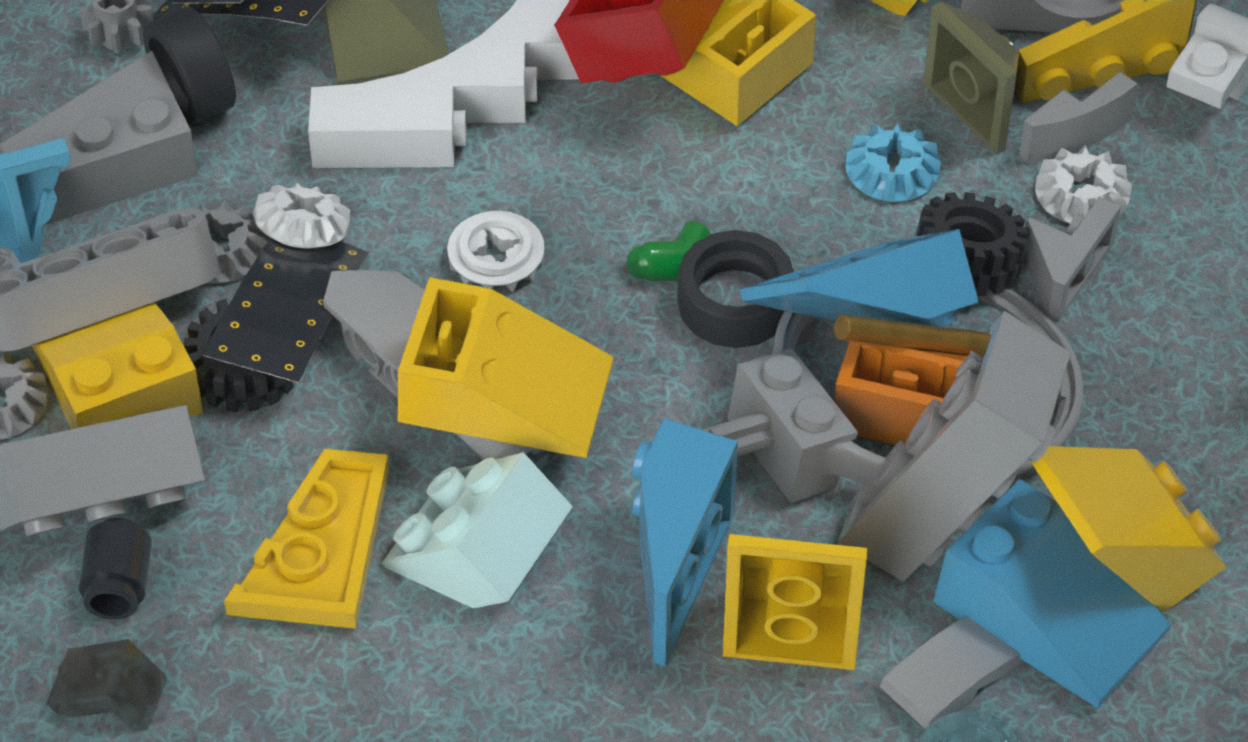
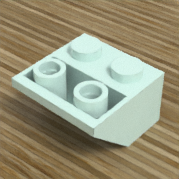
[381,452,573,608]

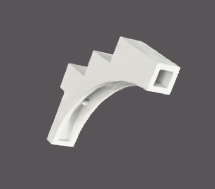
[308,0,579,168]

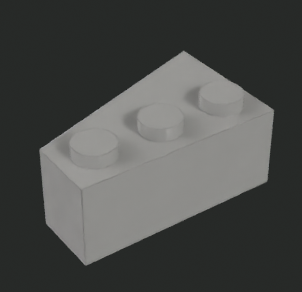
[0,51,198,225]
[0,405,205,536]

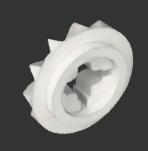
[1035,145,1132,224]
[253,183,350,249]
[447,211,544,292]

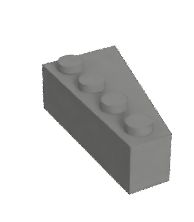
[838,311,1071,582]

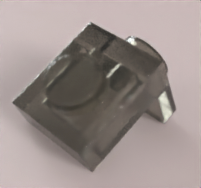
[46,639,167,731]

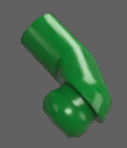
[627,221,711,281]

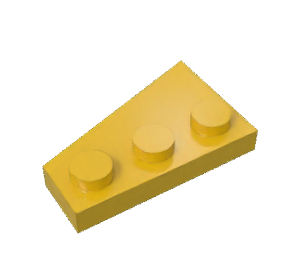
[1014,0,1195,103]
[224,449,389,629]

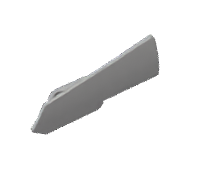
[323,270,561,470]

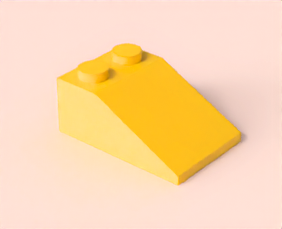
[31,302,203,429]
[1029,446,1227,612]
[723,534,867,670]

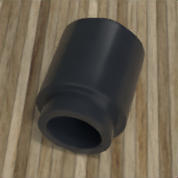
[79,518,152,619]

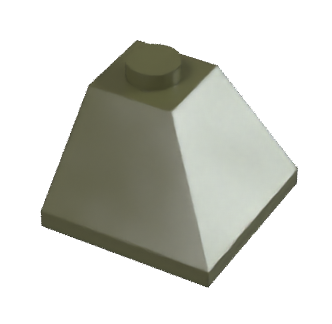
[321,0,449,85]
[924,1,1019,155]

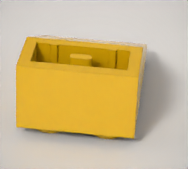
[662,0,816,126]
[398,277,614,458]

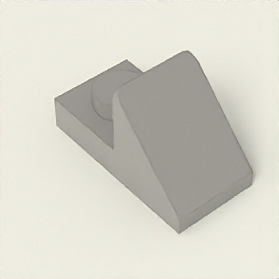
[1024,196,1121,322]

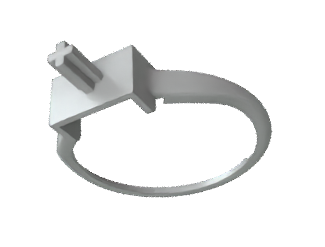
[702,286,1083,503]

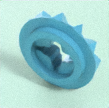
[846,122,941,202]

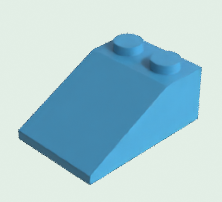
[739,229,979,327]
[632,418,738,667]
[933,479,1171,708]

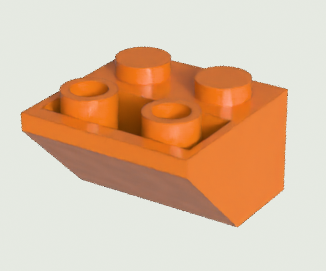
[834,341,968,445]

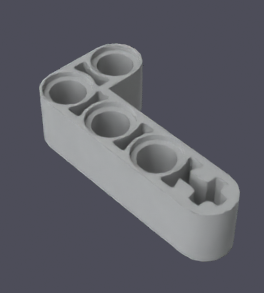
[0,208,220,352]

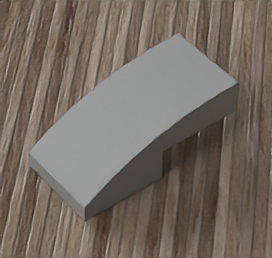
[1019,72,1138,163]
[879,616,1023,730]

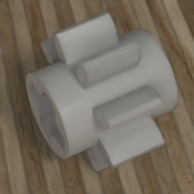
[79,0,154,53]

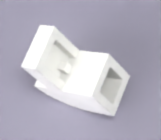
[1166,4,1248,109]

